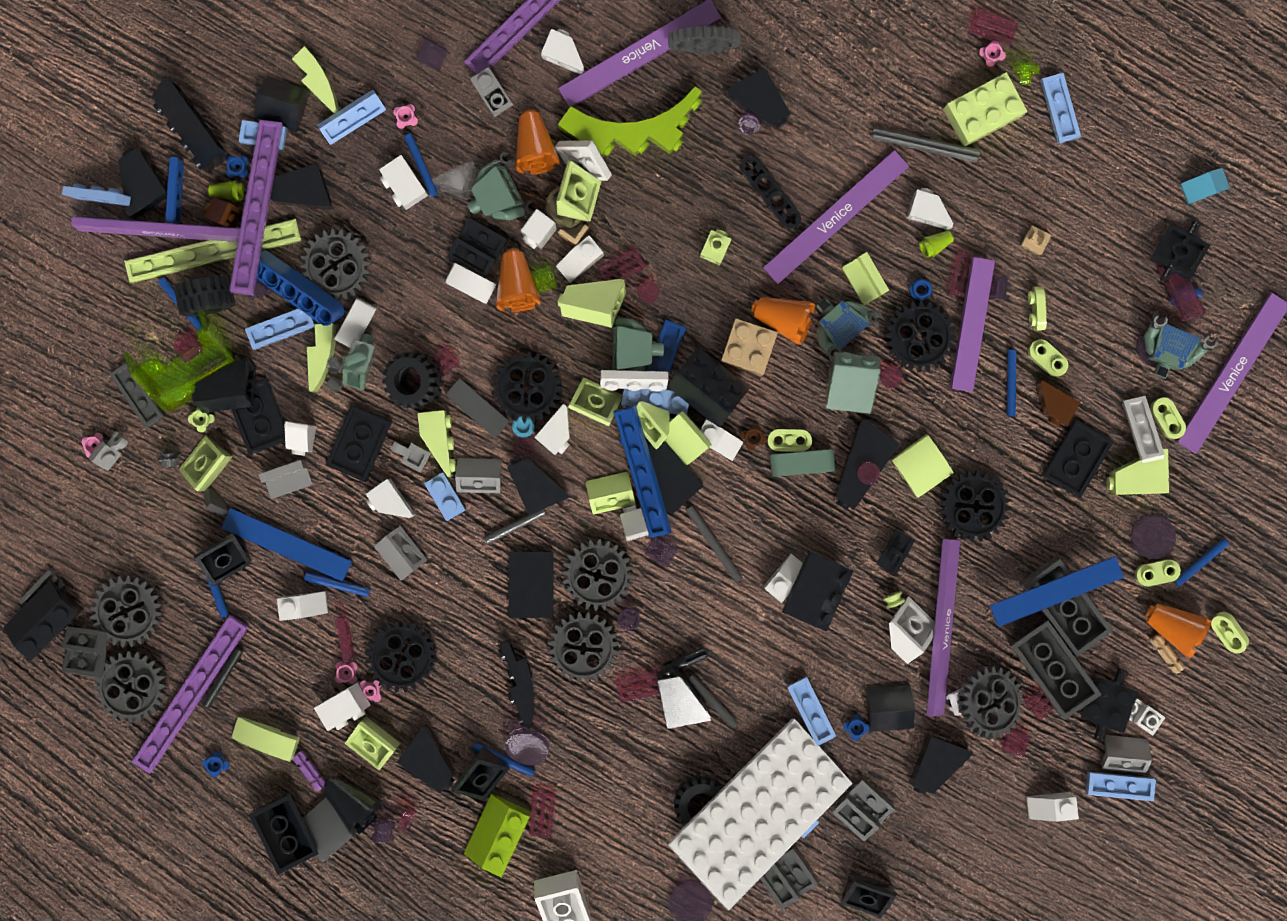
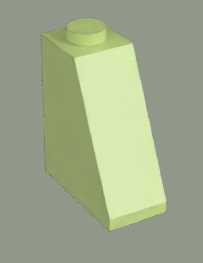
[558,279,626,328]
[1106,449,1169,495]

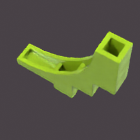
[558,87,703,158]

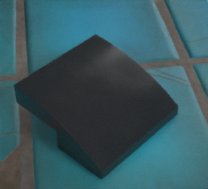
[447,216,509,278]

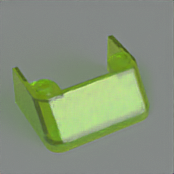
[123,311,237,411]

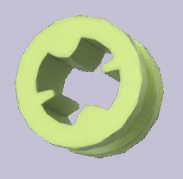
[883,591,905,609]

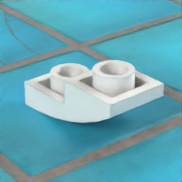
[445,263,496,304]
[334,298,376,348]
[1129,699,1165,735]

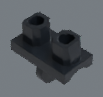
[876,530,915,575]

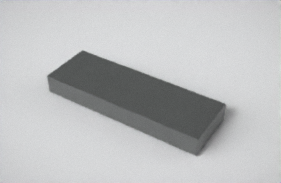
[109,362,166,429]
[445,378,510,438]

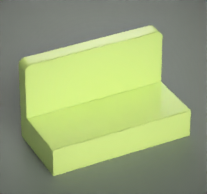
[842,252,889,305]
[586,472,636,515]

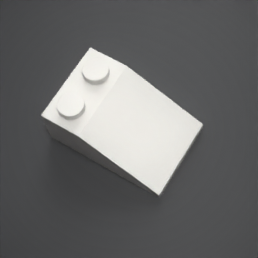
[534,870,592,921]

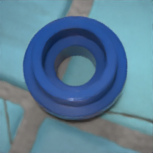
[910,279,932,301]

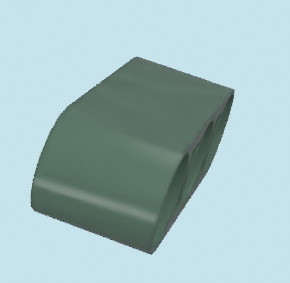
[770,449,835,477]

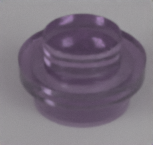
[738,113,761,135]

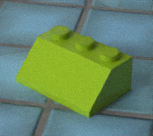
[464,793,531,878]

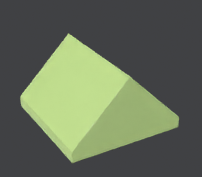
[557,161,601,222]
[568,377,623,426]
[179,435,233,491]
[345,716,401,770]

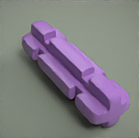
[293,751,326,791]

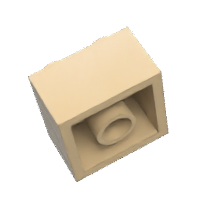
[720,319,778,376]

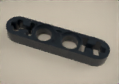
[740,156,801,230]

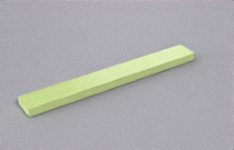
[124,219,302,283]

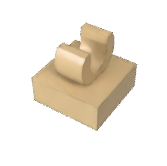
[1020,225,1051,256]

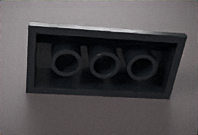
[151,76,229,172]

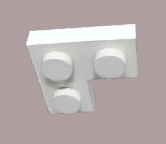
[555,141,612,181]

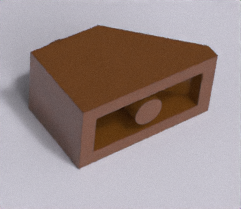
[204,197,243,228]
[1035,380,1080,428]

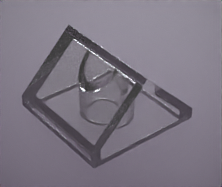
[432,160,478,201]

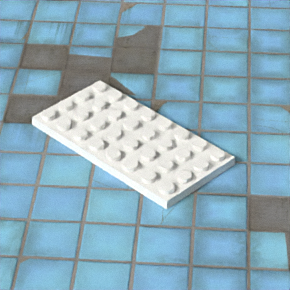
[667,718,852,910]

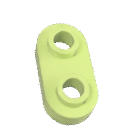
[1028,286,1047,331]
[1028,340,1068,377]
[1150,398,1186,439]
[767,429,812,452]
[1134,559,1181,586]
[1211,612,1249,653]

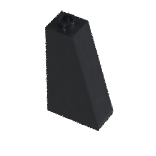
[834,419,900,511]

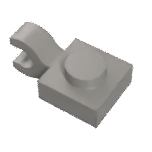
[88,431,129,471]
[391,441,431,473]

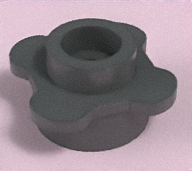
[156,450,181,467]

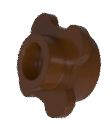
[741,425,766,451]

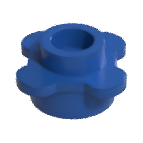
[226,156,249,178]
[843,714,869,741]
[203,751,229,777]

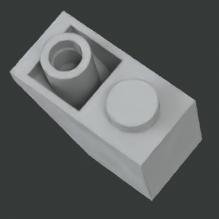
[470,67,513,117]

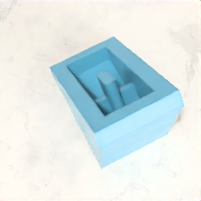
[1180,168,1230,204]

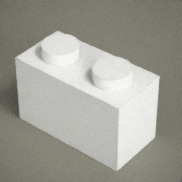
[379,155,428,210]
[521,210,557,249]
[314,683,370,731]

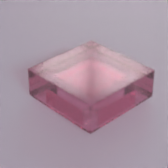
[172,332,204,363]
[1002,729,1031,757]

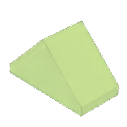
[636,401,670,449]

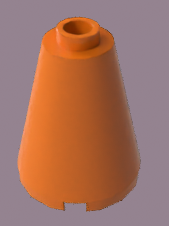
[515,109,560,175]
[496,248,541,312]
[751,297,816,345]
[1145,603,1212,658]

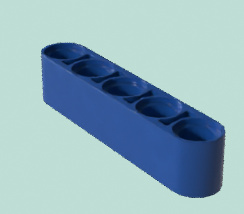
[257,250,344,326]

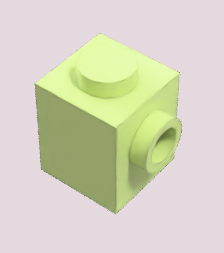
[700,229,731,266]

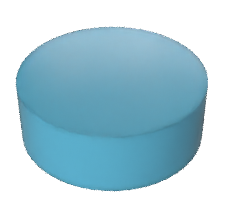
[512,417,535,438]

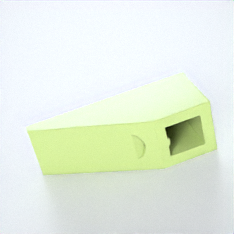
[418,410,456,477]

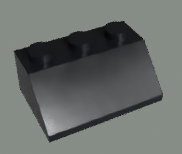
[782,551,853,631]
[3,580,84,662]
[249,794,319,875]

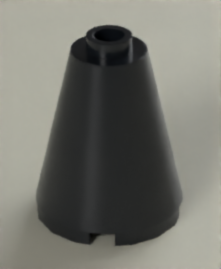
[323,776,385,837]

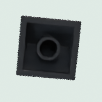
[255,77,311,132]
[193,533,252,586]
[866,684,915,732]
[451,746,510,800]
[840,871,897,918]

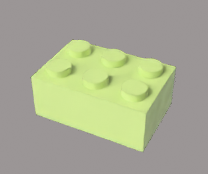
[943,72,1028,147]

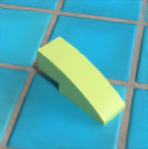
[292,46,339,114]
[307,324,336,392]
[231,716,300,762]

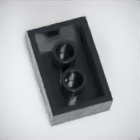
[667,347,750,427]

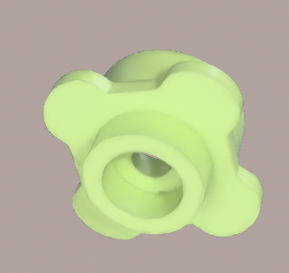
[188,407,215,432]

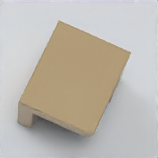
[558,224,589,247]

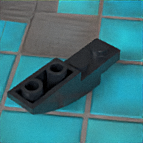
[498,639,535,730]

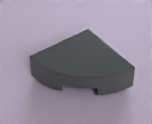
[203,488,228,516]

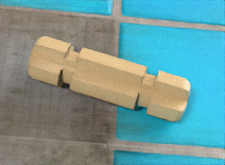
[1150,634,1185,674]

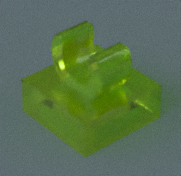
[1012,62,1040,85]
[531,266,558,294]

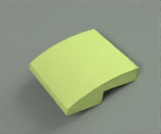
[664,411,712,466]
[891,434,954,498]

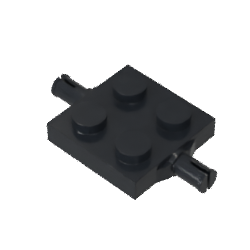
[1150,221,1210,283]
[1081,668,1139,742]

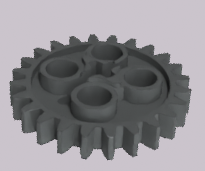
[668,25,741,55]
[300,229,373,301]
[562,539,634,611]
[90,575,164,647]
[548,611,619,684]
[93,650,168,723]
[957,666,1025,739]

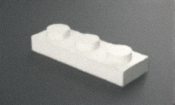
[600,370,668,391]
[1123,396,1165,463]

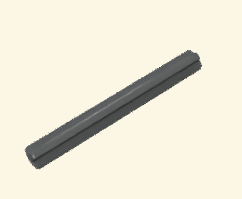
[871,127,980,162]

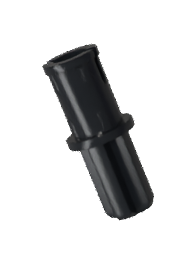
[664,647,708,671]

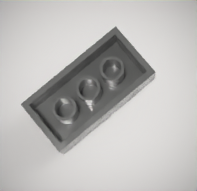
[1019,557,1113,657]
[1009,620,1102,720]

